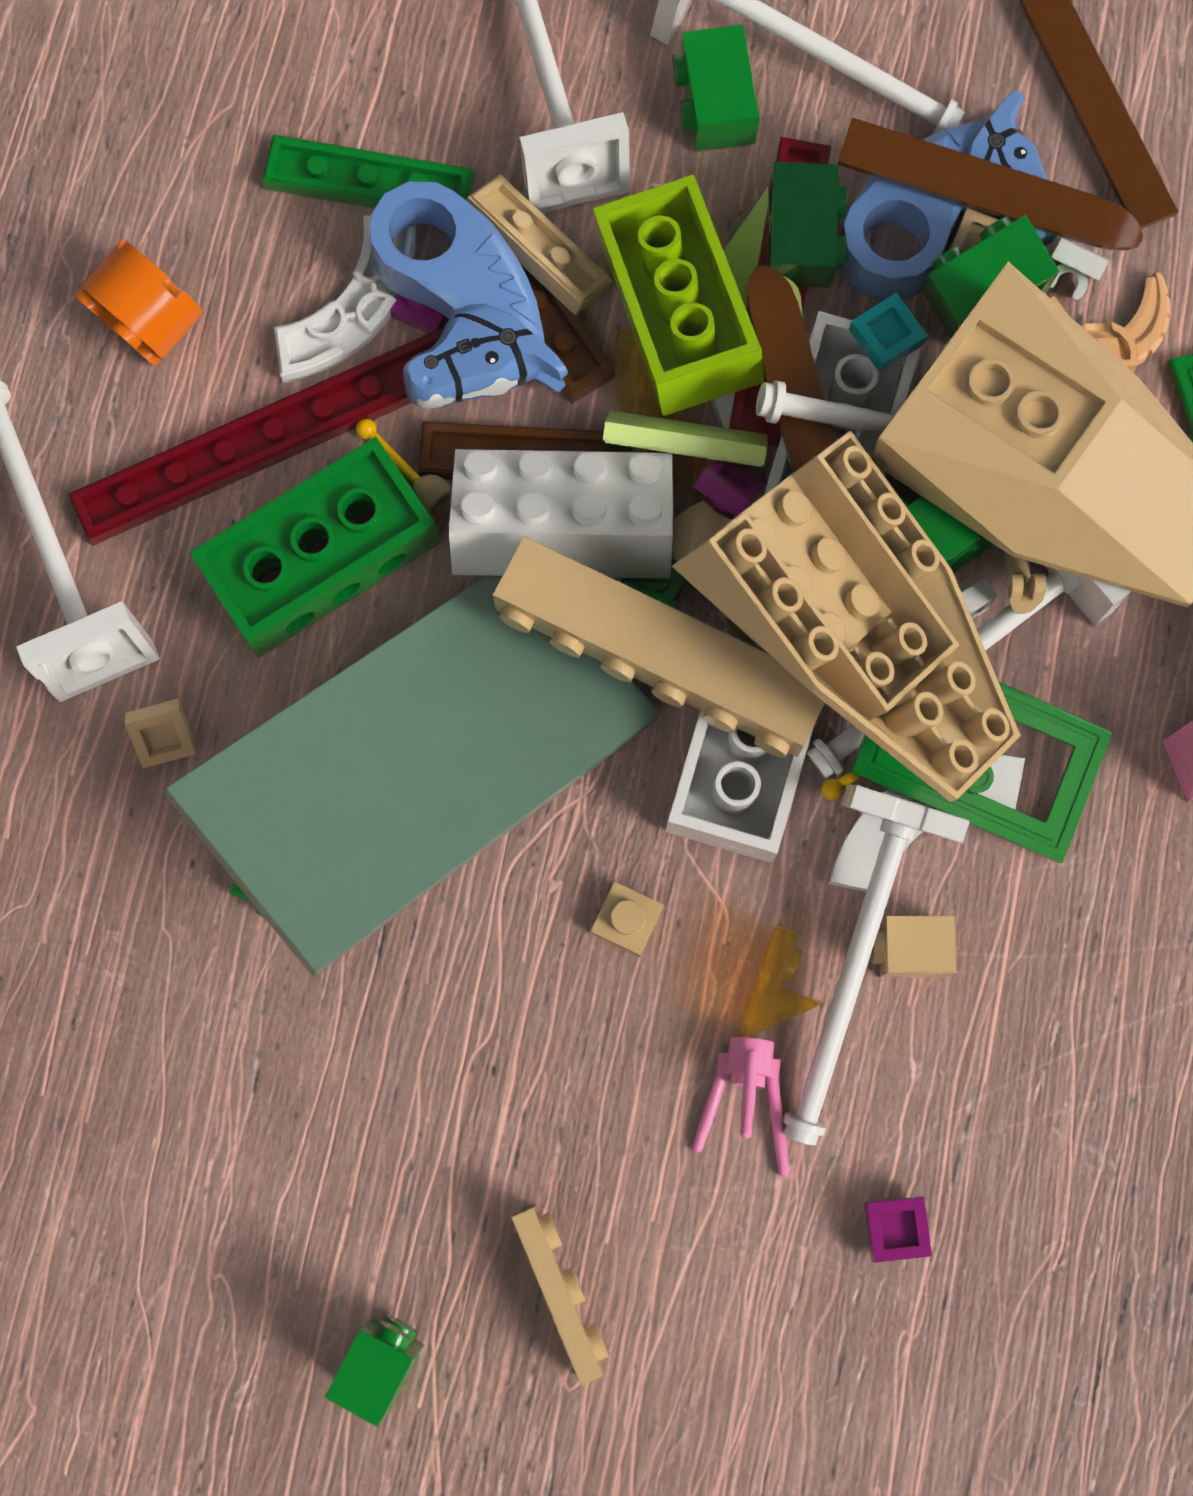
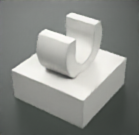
[1050,237,1110,300]

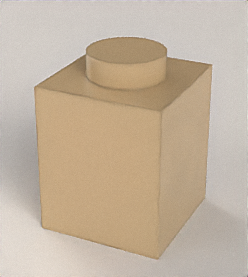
[870,916,957,978]

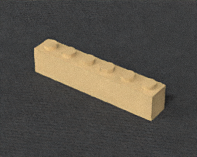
[493,536,825,758]

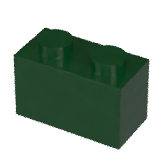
[766,162,847,287]

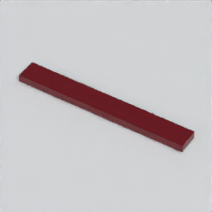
[68,327,444,546]

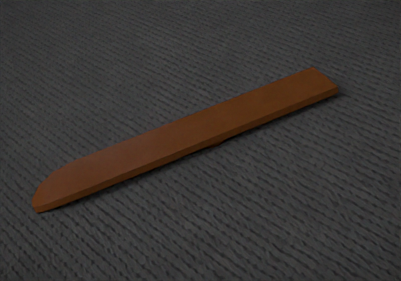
[1019,0,1179,229]
[837,117,1143,251]
[747,265,836,473]

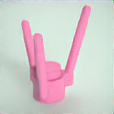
[692,1037,789,1178]

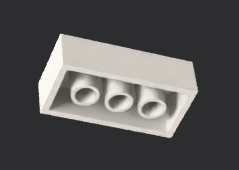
[449,449,673,579]

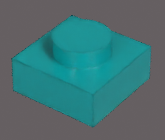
[849,293,928,373]

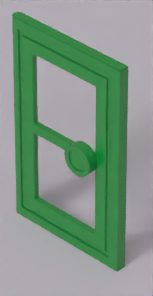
[849,681,1112,863]

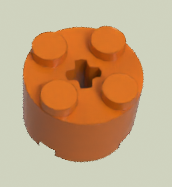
[73,239,205,367]

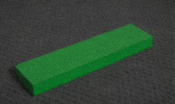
[262,134,475,208]

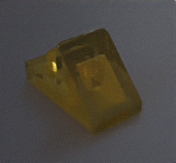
[735,925,822,1038]

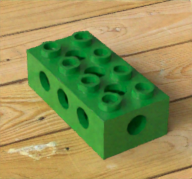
[189,436,440,658]

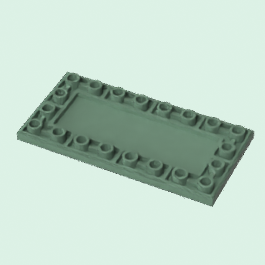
[165,576,660,978]

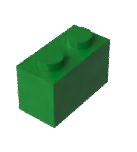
[672,24,759,152]
[324,1315,424,1427]

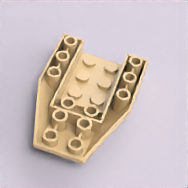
[871,262,1193,608]
[672,430,1021,802]

